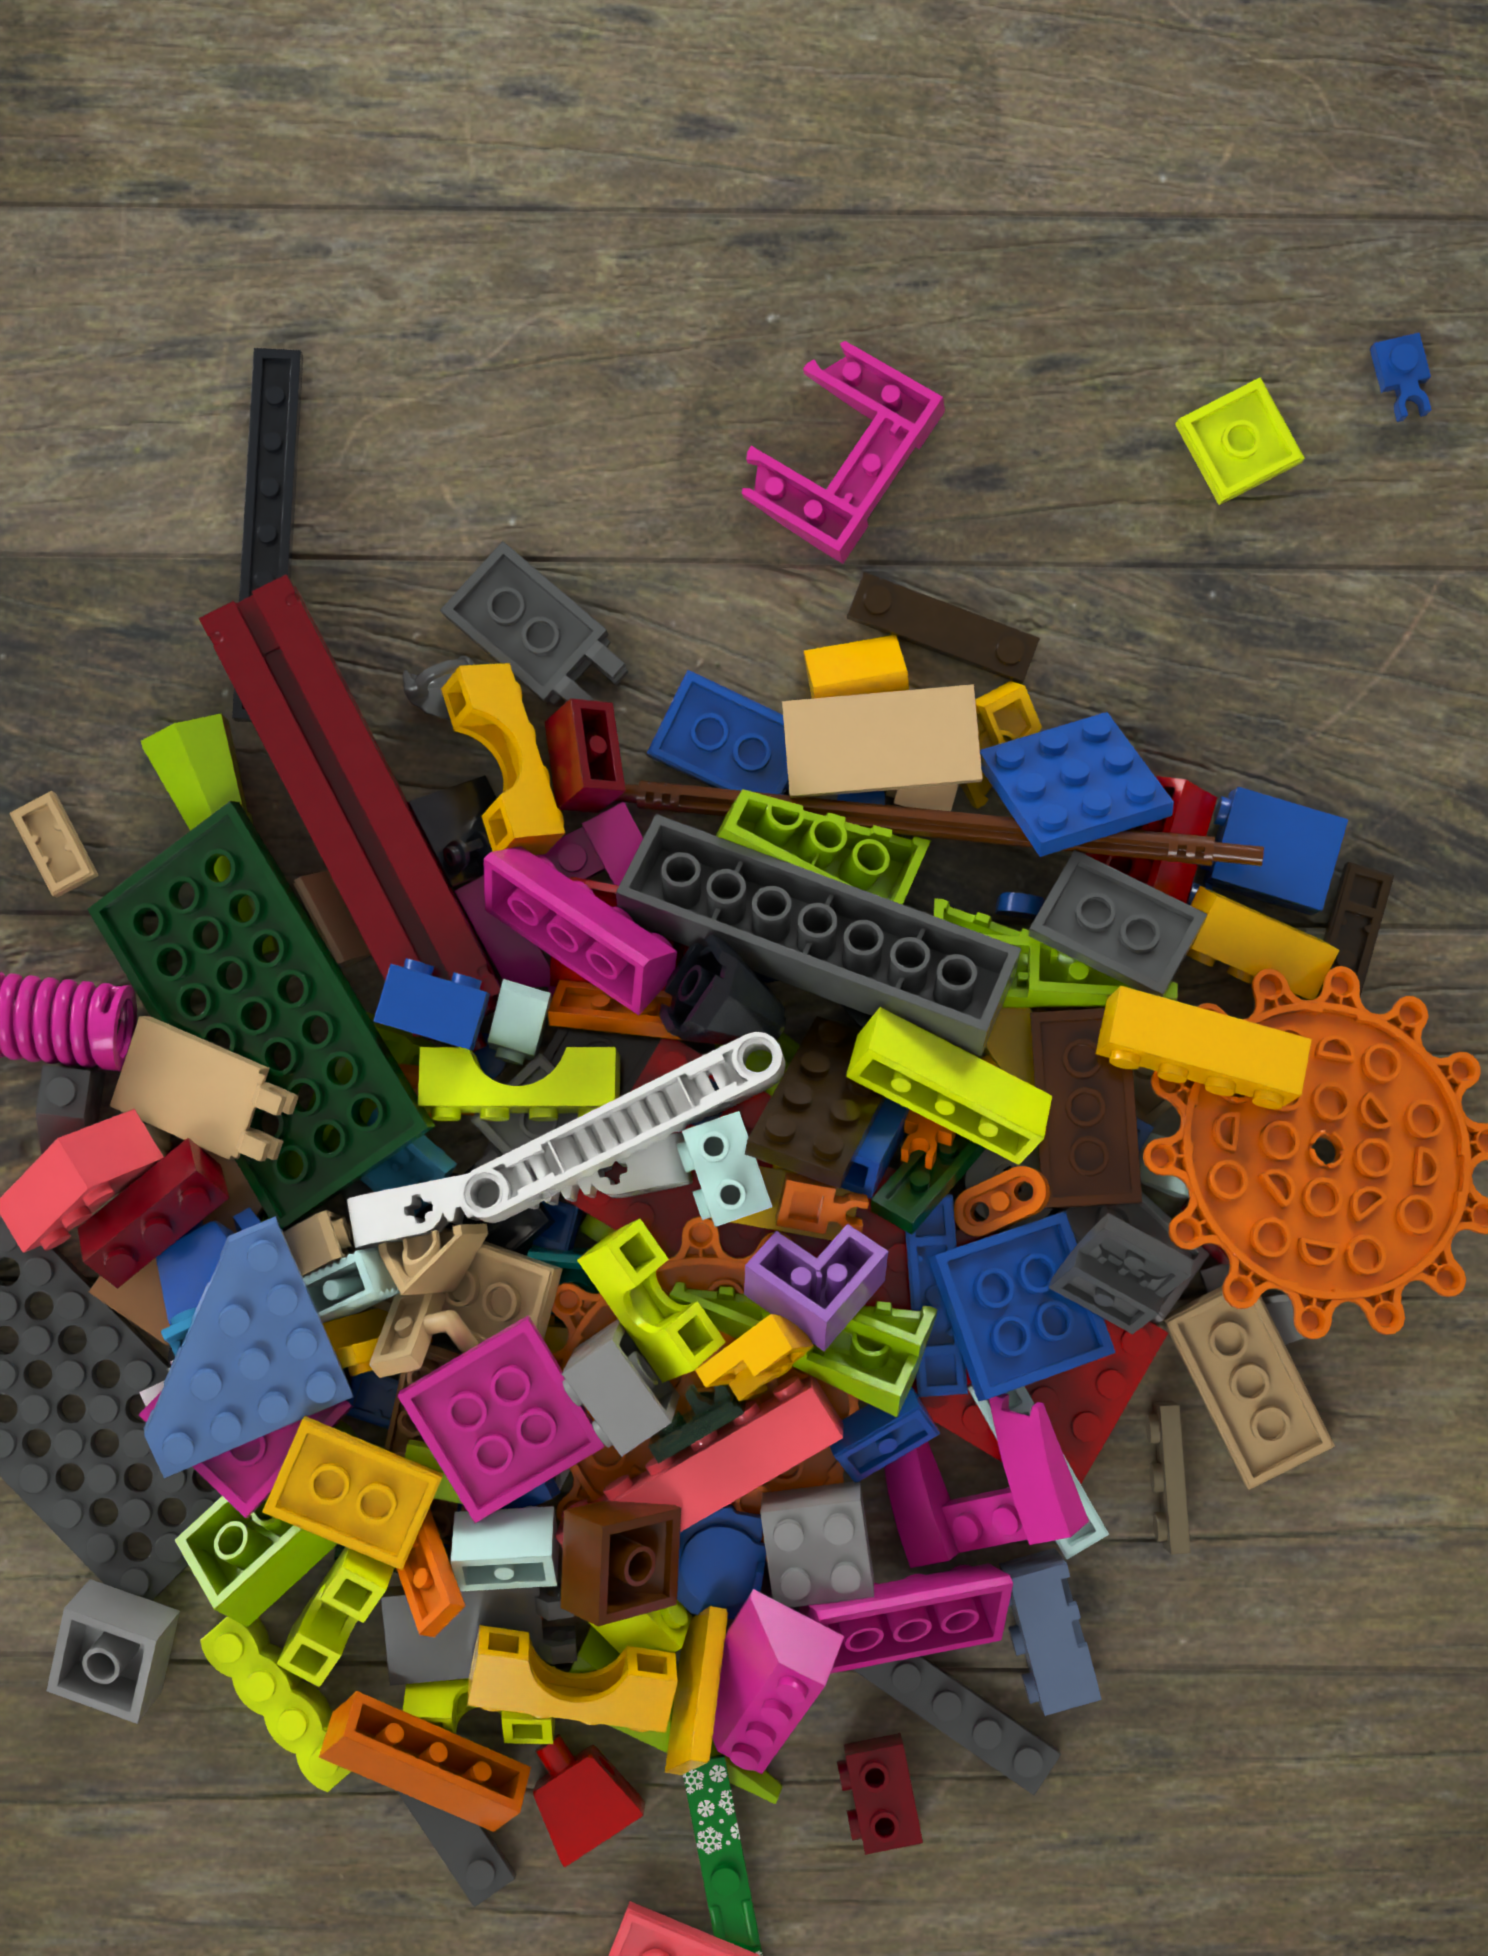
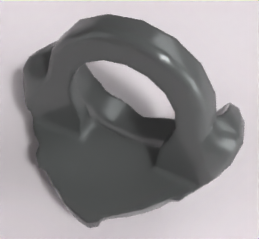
[403,656,476,720]

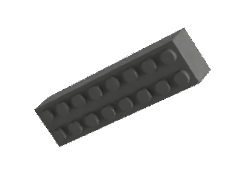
[616,814,1021,1057]

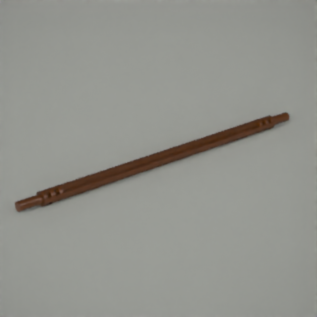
[614,780,1264,866]

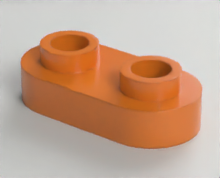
[954,1166,1050,1237]

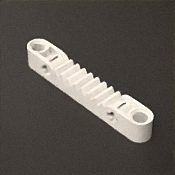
[459,1032,786,1223]
[347,1133,693,1249]

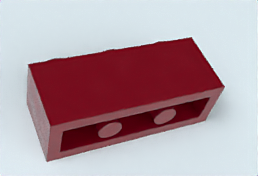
[77,1138,229,1289]

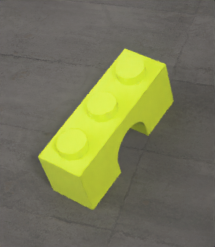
[577,1218,726,1383]
[276,1547,395,1687]
[403,1666,556,1744]

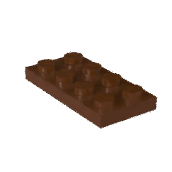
[1030,1008,1142,1209]

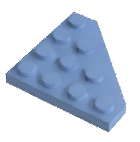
[144,1216,353,1478]

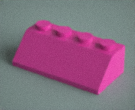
[484,846,677,1015]
[799,1563,1013,1674]
[712,1589,844,1774]

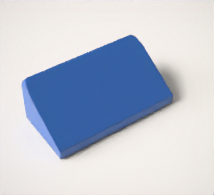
[830,1387,940,1483]

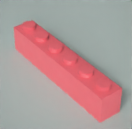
[555,1375,844,1549]

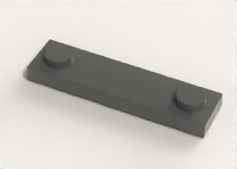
[397,1791,516,1907]

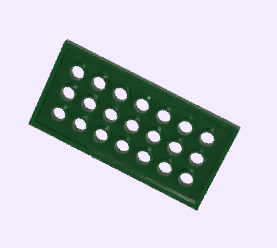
[87,801,435,1231]

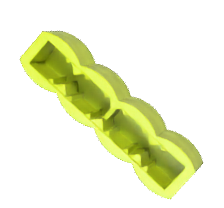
[200,1617,351,1792]

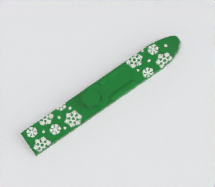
[683,1754,763,1956]

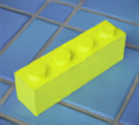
[846,1007,1052,1165]

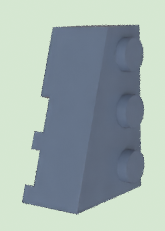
[999,1548,1102,1716]

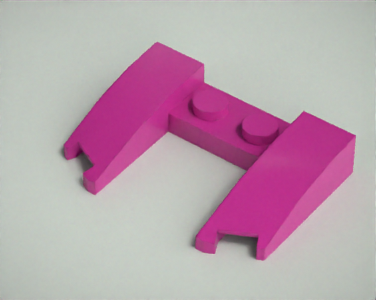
[742,341,945,564]
[455,802,643,998]
[884,1393,1089,1568]

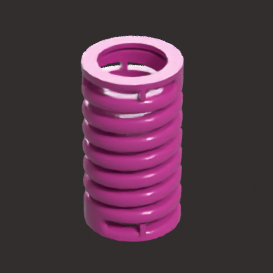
[0,972,137,1071]

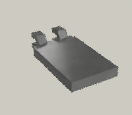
[440,541,628,705]
[381,1582,577,1686]

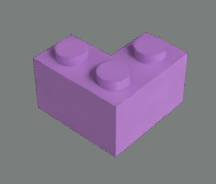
[744,1224,888,1351]

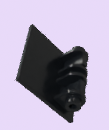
[407,775,497,887]

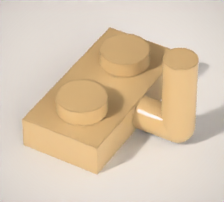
[369,1293,479,1378]

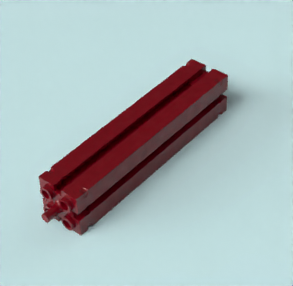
[199,574,502,1053]

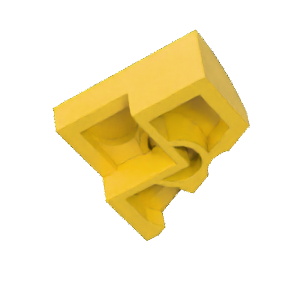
[960,681,1042,809]
[695,1314,814,1401]

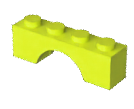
[418,1047,621,1121]

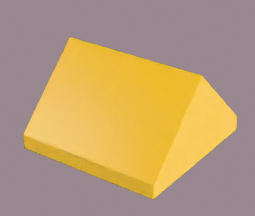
[803,635,909,699]

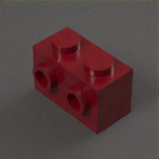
[544,698,626,813]
[837,1733,923,1855]

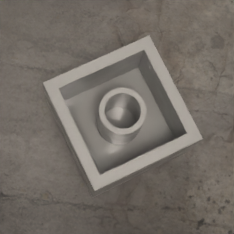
[562,1319,680,1457]
[760,1481,874,1607]
[46,1579,180,1724]

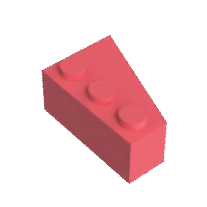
[0,1109,164,1253]

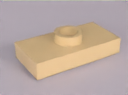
[9,791,99,898]

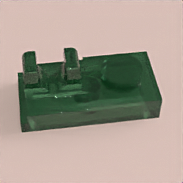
[648,1384,747,1464]

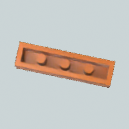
[319,1691,531,1832]

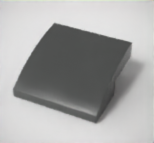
[1049,1213,1194,1334]

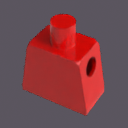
[533,1734,646,1868]

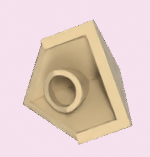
[378,1224,488,1295]

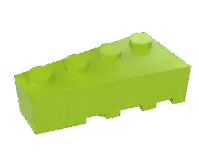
[716,789,931,905]

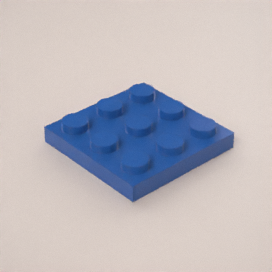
[980,712,1174,857]
[928,1211,1116,1401]

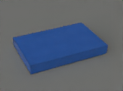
[647,670,789,795]

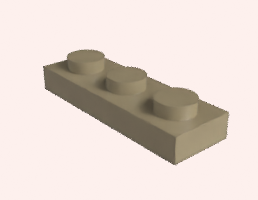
[1146,1401,1191,1555]

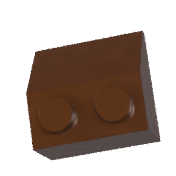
[560,1501,681,1627]

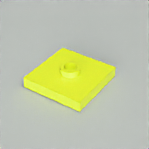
[1175,377,1305,505]

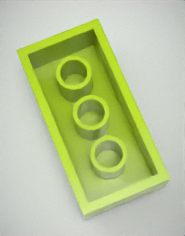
[175,1420,358,1627]

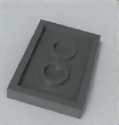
[1028,850,1207,997]

